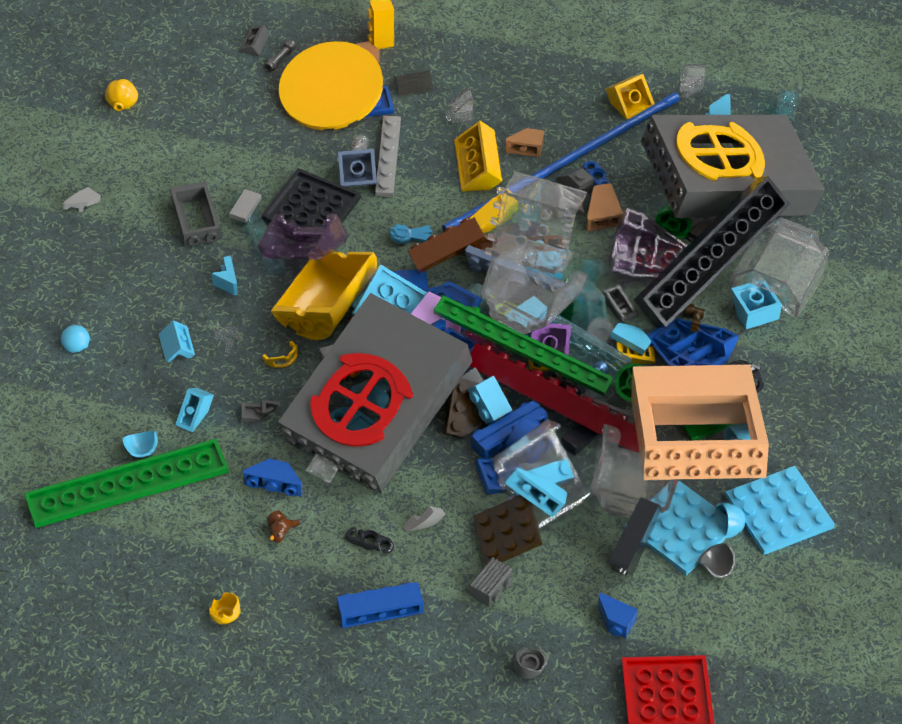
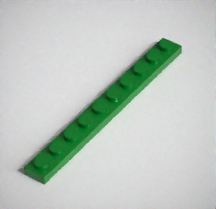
[434,295,614,396]

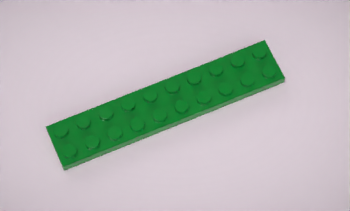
[24,439,229,528]

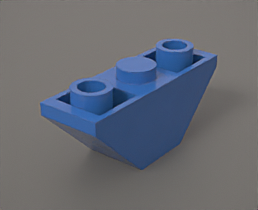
[243,459,302,497]

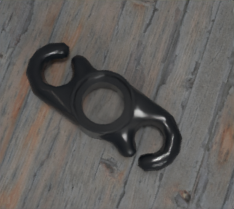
[346,527,394,554]

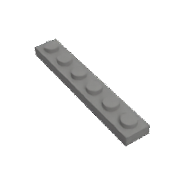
[375,116,401,197]

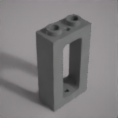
[170,181,221,246]

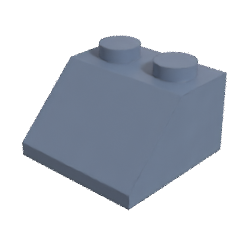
[338,149,377,187]

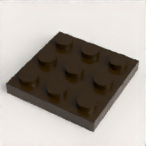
[473,495,543,565]

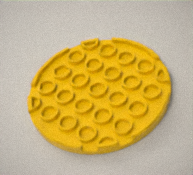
[279,42,383,130]

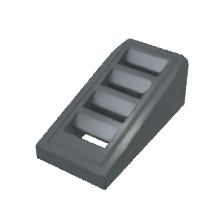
[601,284,638,323]

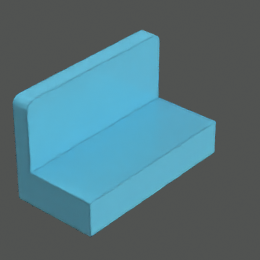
[159,320,195,362]

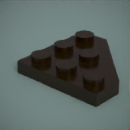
[443,378,508,438]

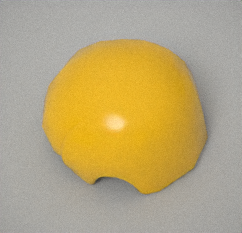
[209,592,240,625]

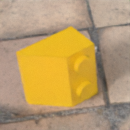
[605,74,655,120]

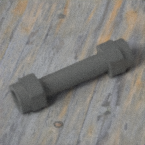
[264,40,296,72]

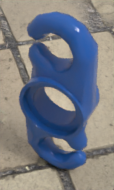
[583,161,613,186]

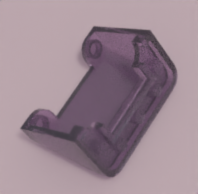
[257,214,348,260]

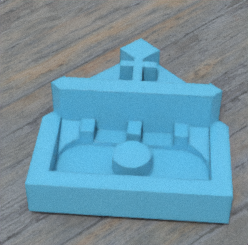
[610,323,652,355]

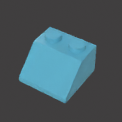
[731,278,782,330]

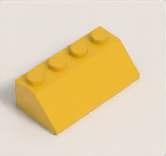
[454,120,502,192]

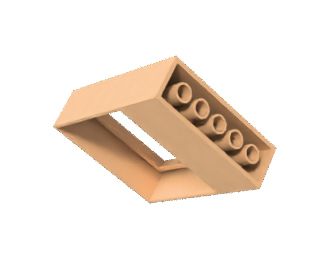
[631,365,769,480]

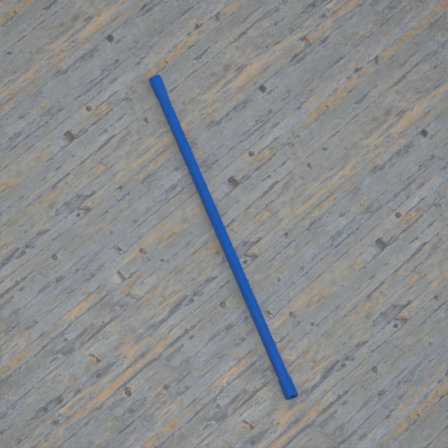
[442,92,680,230]

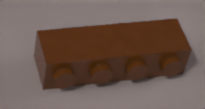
[408,217,485,274]

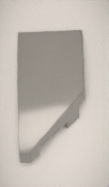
[62,187,101,212]
[403,506,446,532]

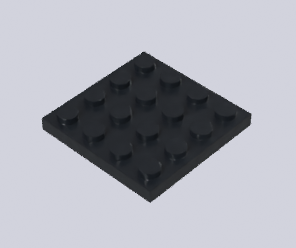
[261,168,361,246]

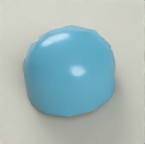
[61,325,91,353]

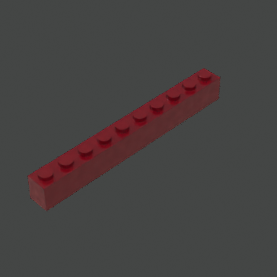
[470,342,639,452]

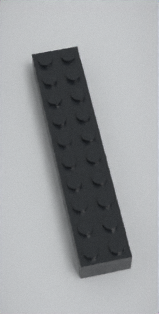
[633,176,790,328]

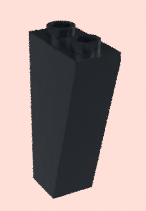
[608,497,662,576]

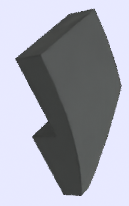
[240,400,278,423]

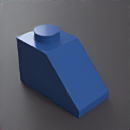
[597,593,638,639]

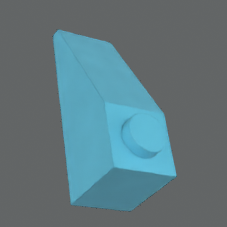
[513,459,574,497]
[504,468,567,518]

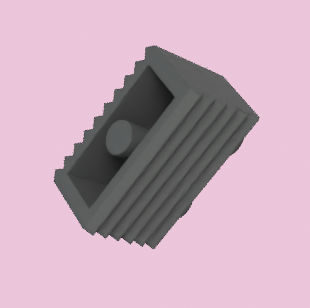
[469,557,513,606]

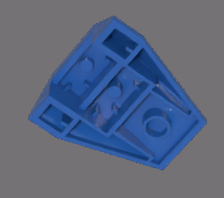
[646,318,738,366]

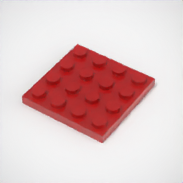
[621,655,714,724]

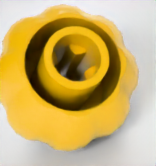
[105,79,138,111]

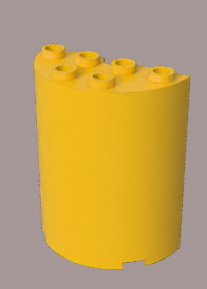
[271,252,377,340]

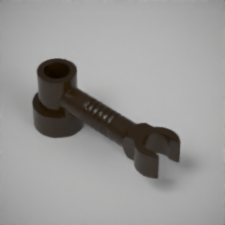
[683,304,705,333]

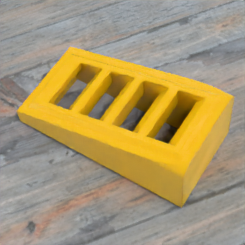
[615,342,655,365]

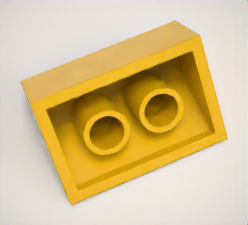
[367,0,394,49]

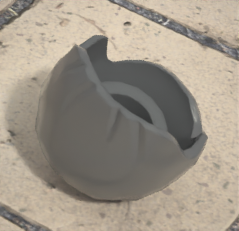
[512,647,548,679]

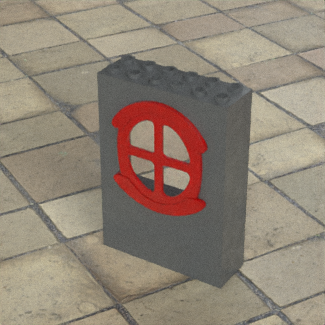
[278,293,473,492]

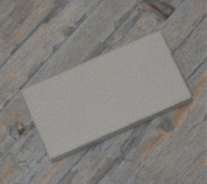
[229,189,262,223]

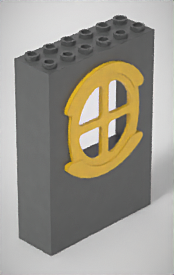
[641,115,825,218]

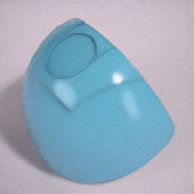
[123,431,158,458]
[716,503,745,538]

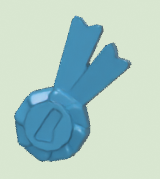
[389,224,433,244]

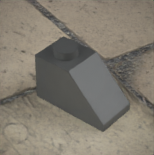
[556,168,594,199]

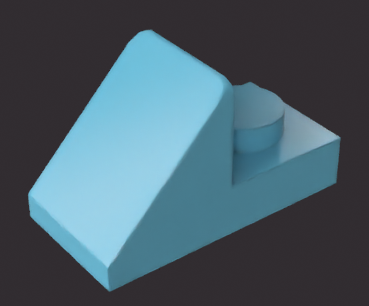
[212,256,238,295]

